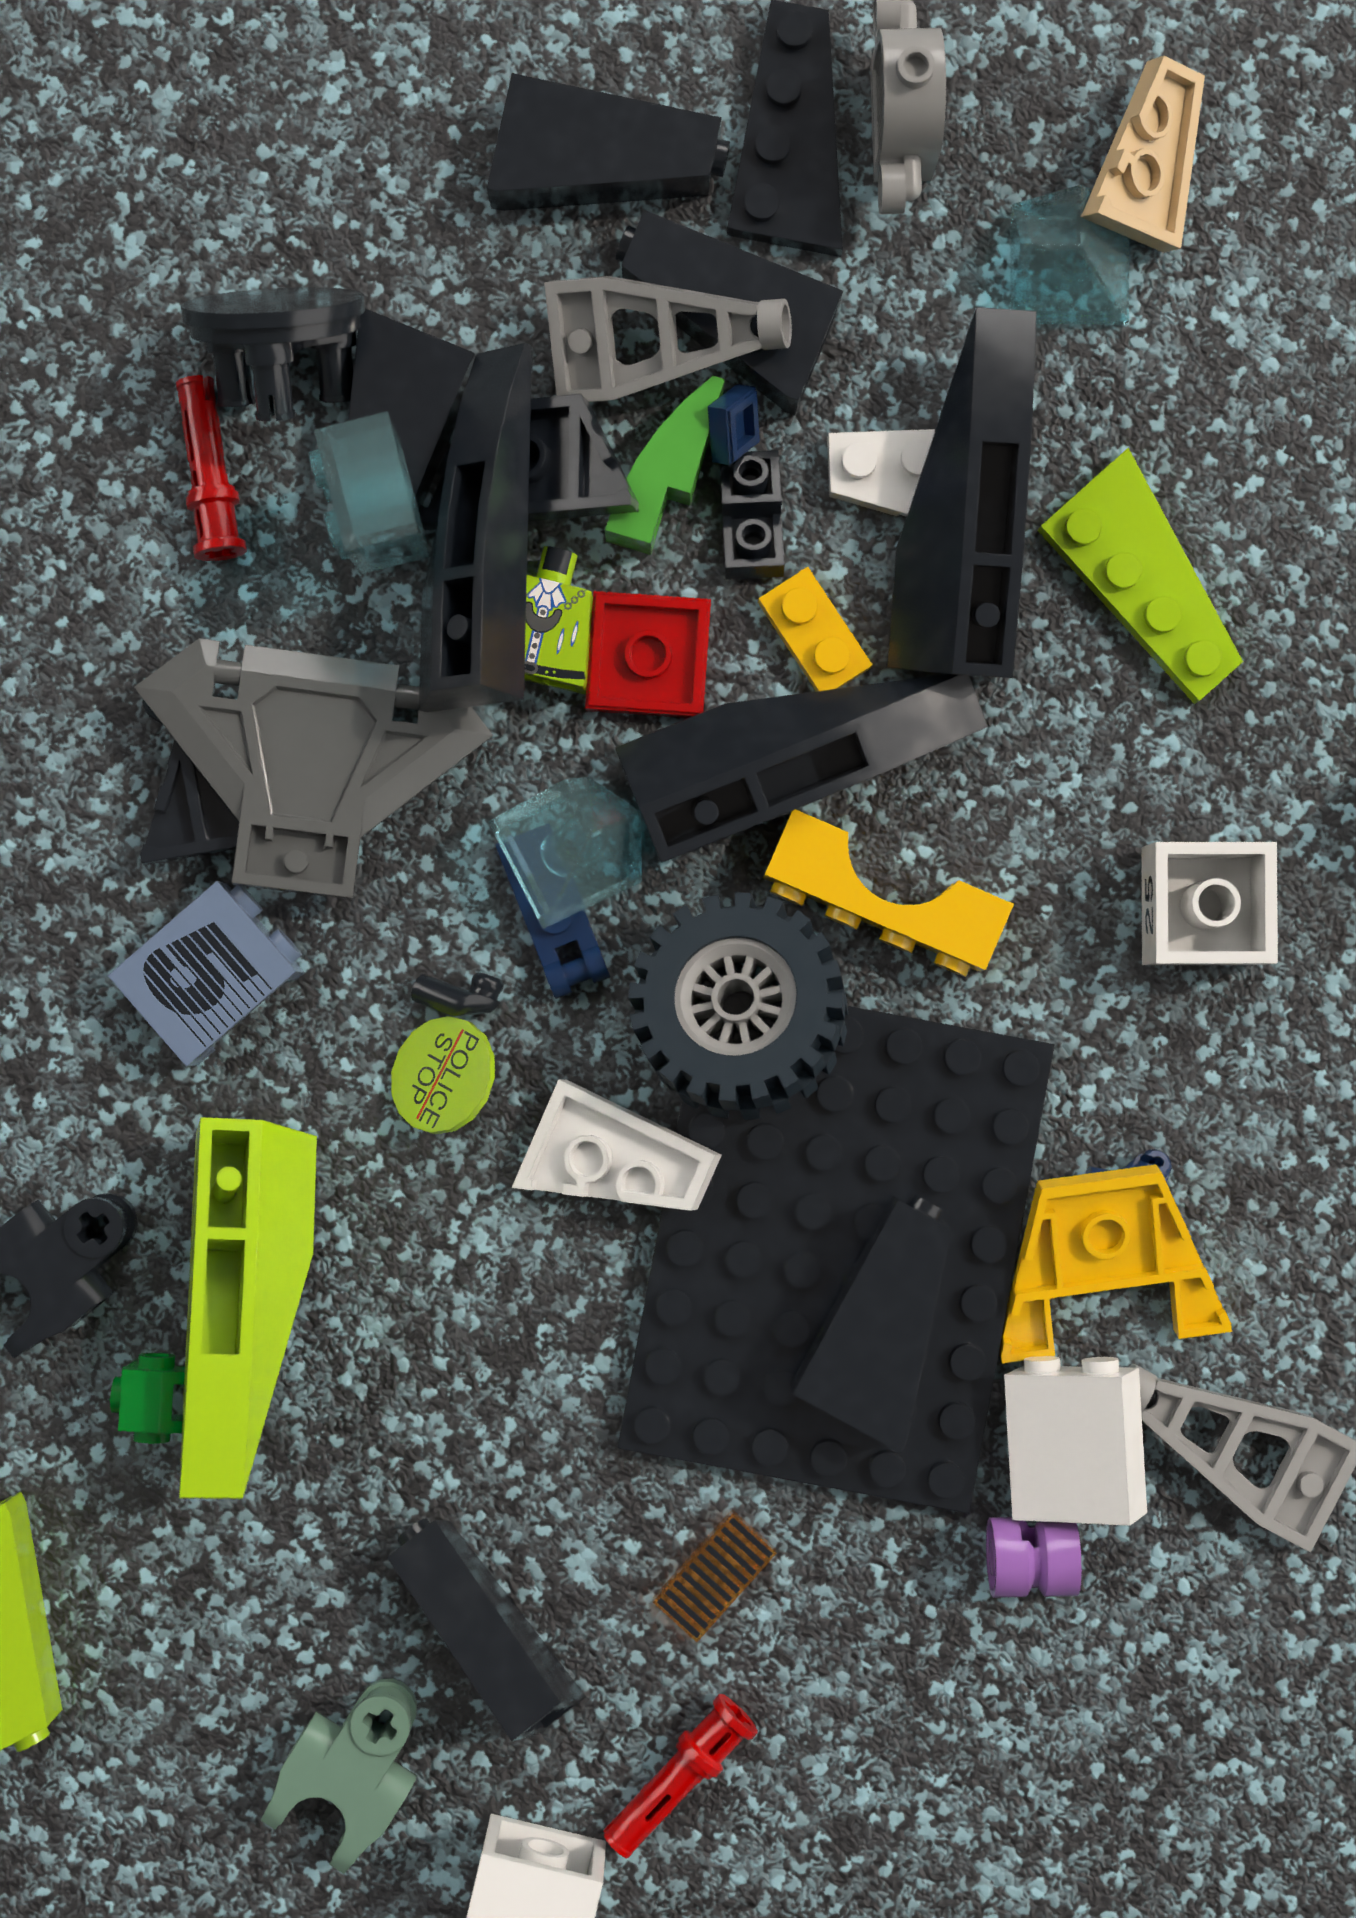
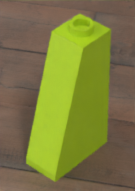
[0,1491,62,1752]

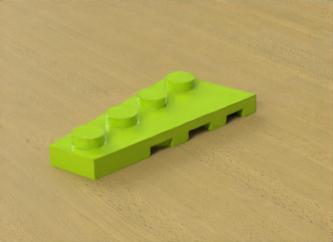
[1037,448,1243,704]

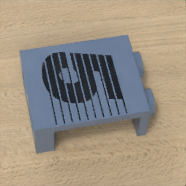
[108,881,305,1067]

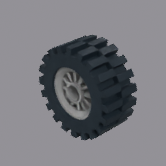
[628,892,848,1120]

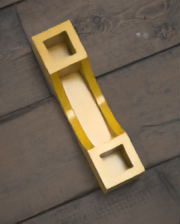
[763,809,1014,977]

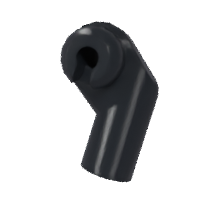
[411,972,504,1016]

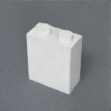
[1004,1356,1147,1526]

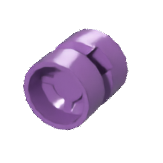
[986,1517,1082,1598]

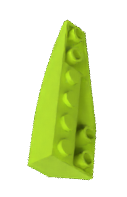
[179,1117,317,1499]

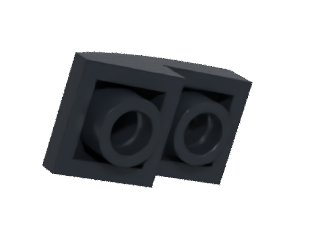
[720,450,785,580]

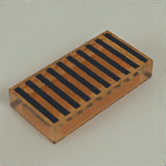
[653,1509,777,1642]

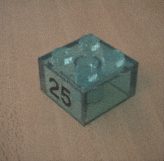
[309,411,430,574]

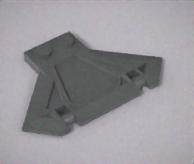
[134,638,493,900]

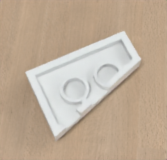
[827,429,935,516]
[512,1079,721,1211]

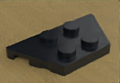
[415,393,639,530]
[140,739,239,865]

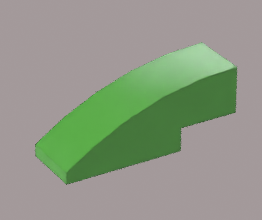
[605,376,724,555]

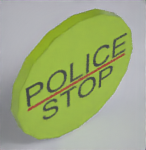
[391,1016,495,1134]

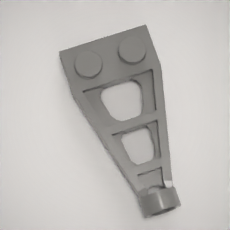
[544,276,792,402]
[1129,1364,1356,1552]

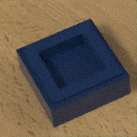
[708,384,760,465]

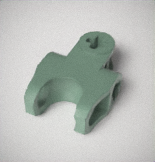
[261,1679,417,1874]

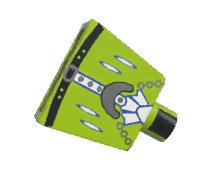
[524,546,593,695]

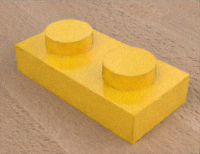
[758,567,873,691]

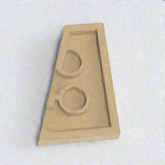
[1081,56,1205,253]

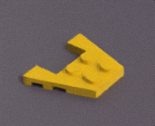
[998,1164,1232,1364]

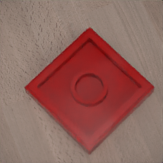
[585,591,711,718]

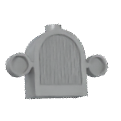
[870,0,946,214]

